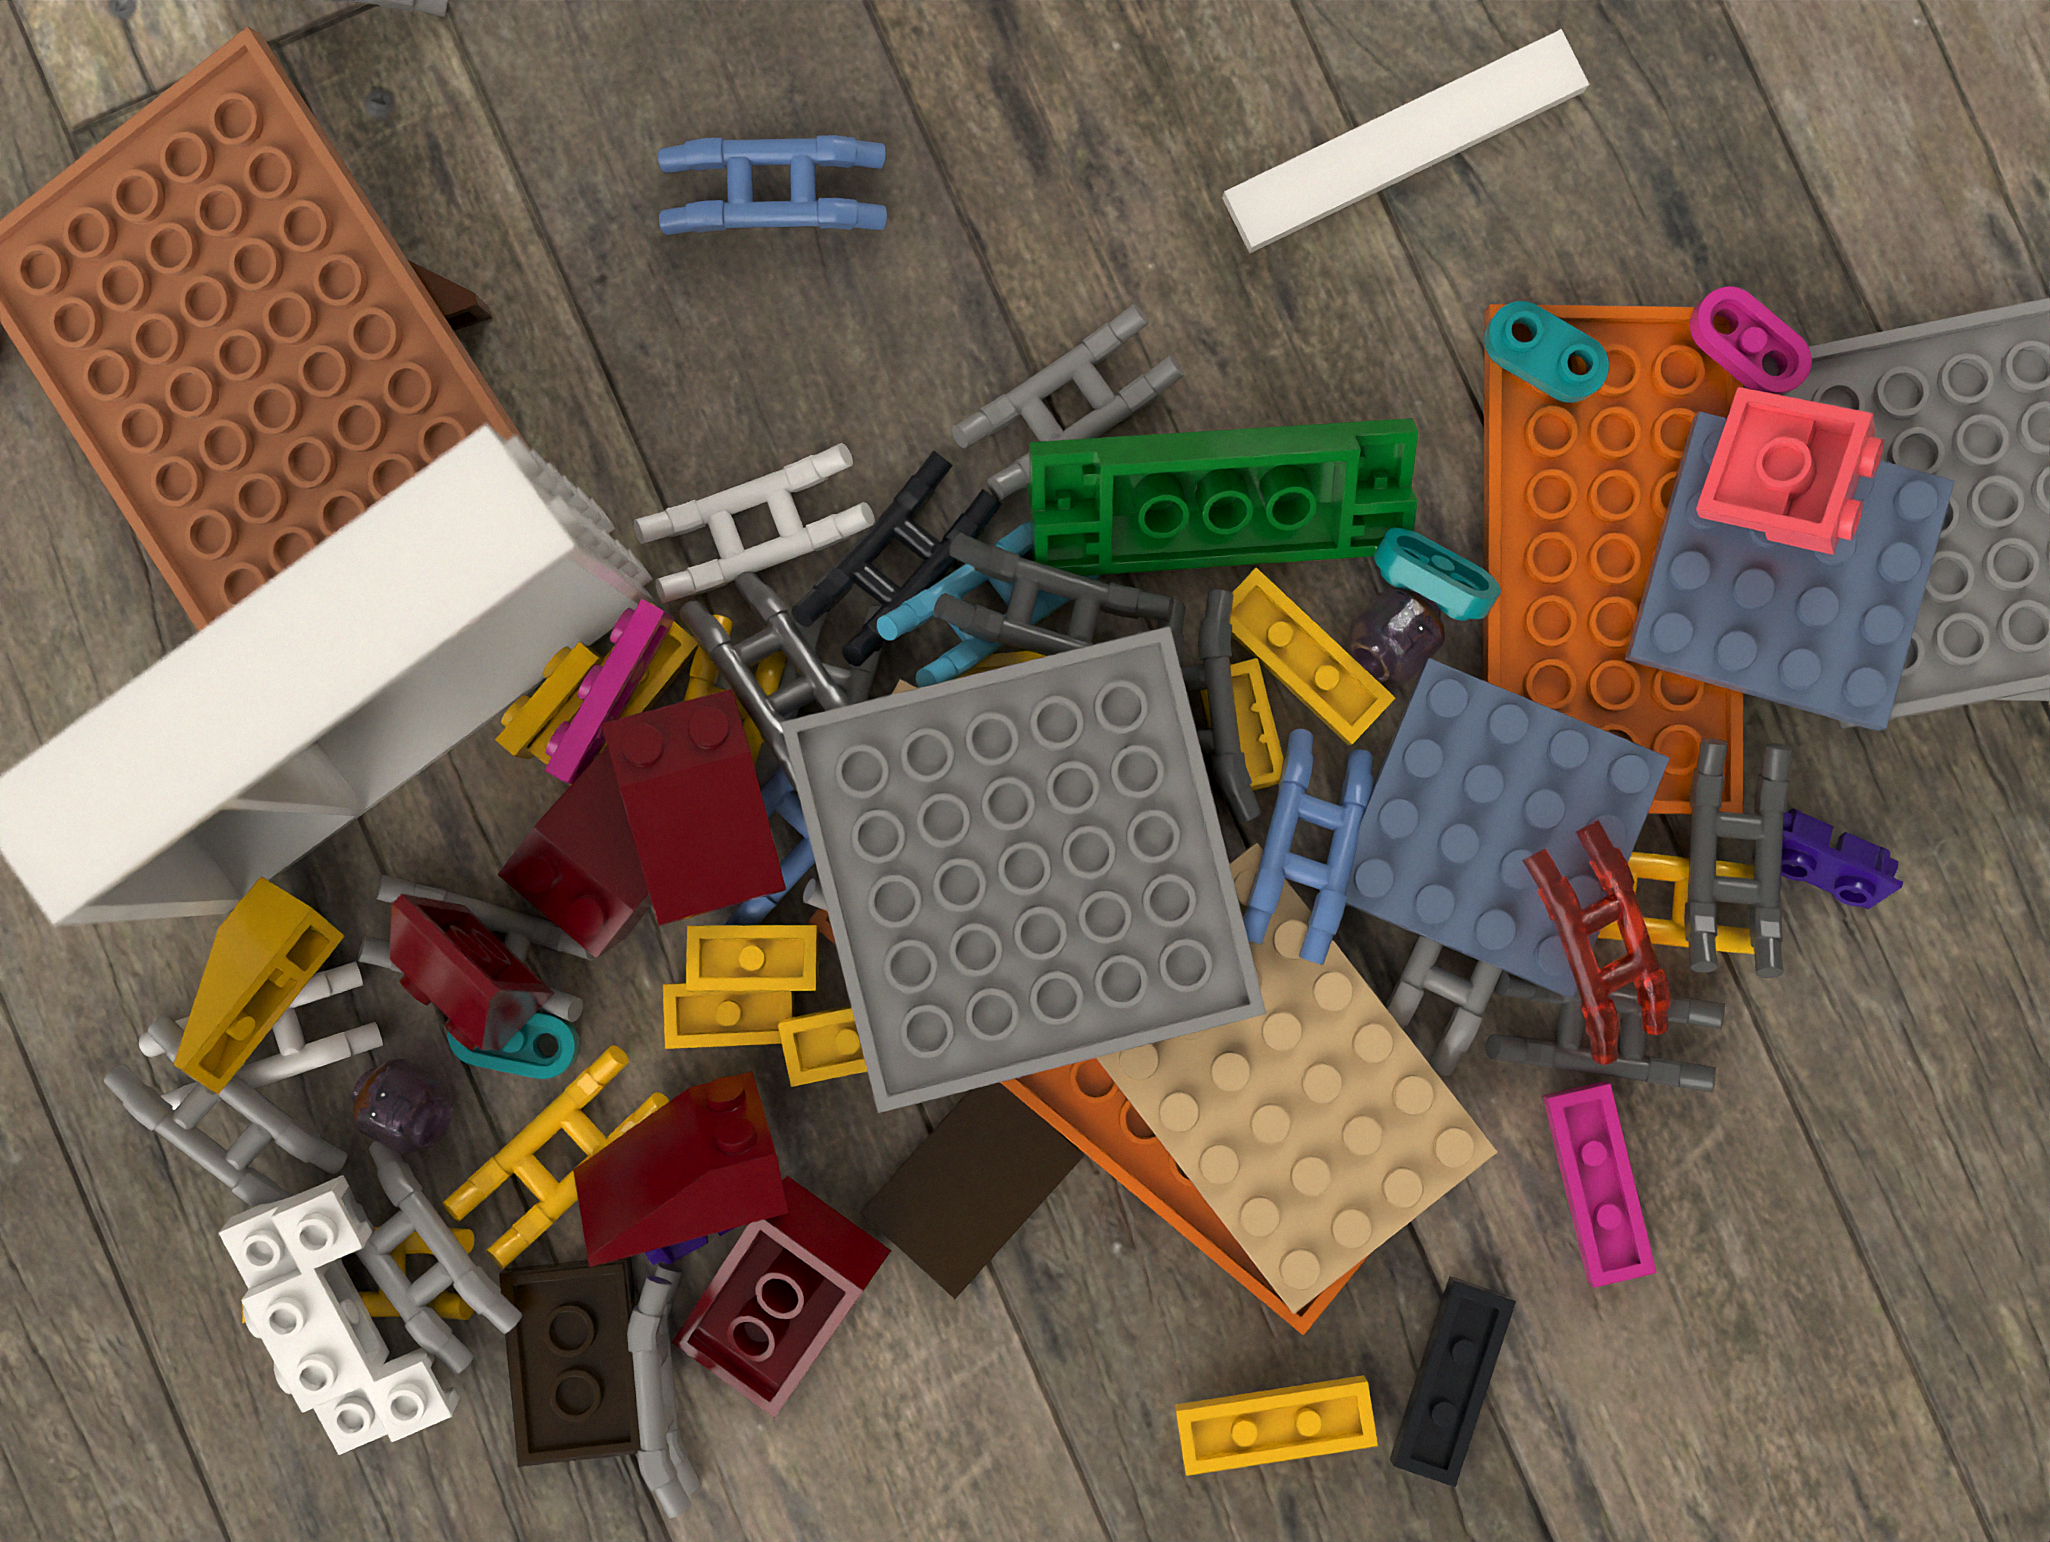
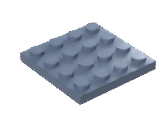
[1625,411,1955,731]
[1345,658,1670,998]

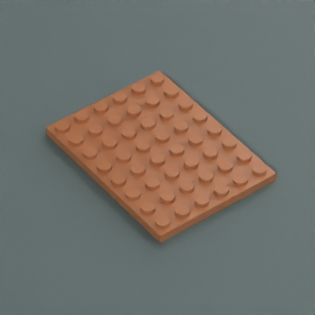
[0,26,531,632]

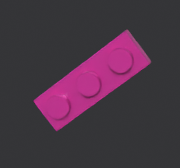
[544,599,675,784]
[1542,1081,1657,1288]

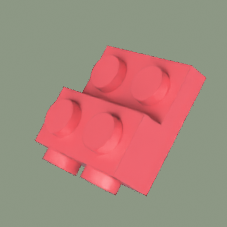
[1696,387,1884,555]

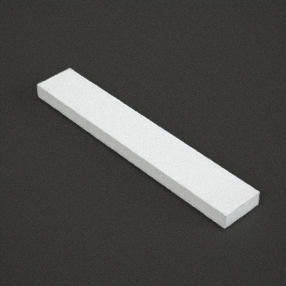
[1222,29,1589,253]

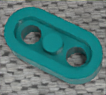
[1484,301,1609,403]
[1374,528,1501,621]
[448,1012,580,1079]

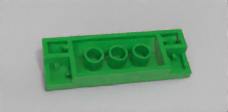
[1027,418,1419,576]

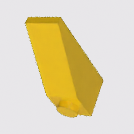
[173,876,344,1095]

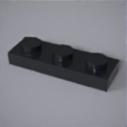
[1390,1276,1516,1488]

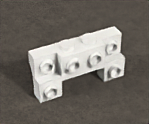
[218,1175,460,1455]

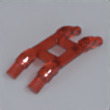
[1522,819,1671,1065]

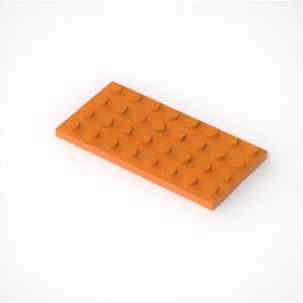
[1483,304,1743,814]

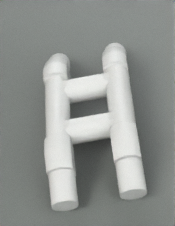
[634,443,875,603]
[139,961,383,1110]

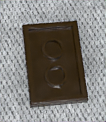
[860,1082,1084,1299]
[499,1256,641,1467]

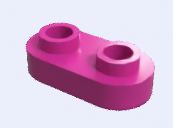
[1690,287,1812,395]

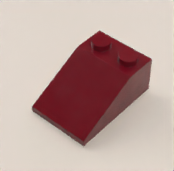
[601,689,786,927]
[497,746,652,959]
[389,893,554,1051]
[573,1071,789,1267]
[671,1175,892,1418]

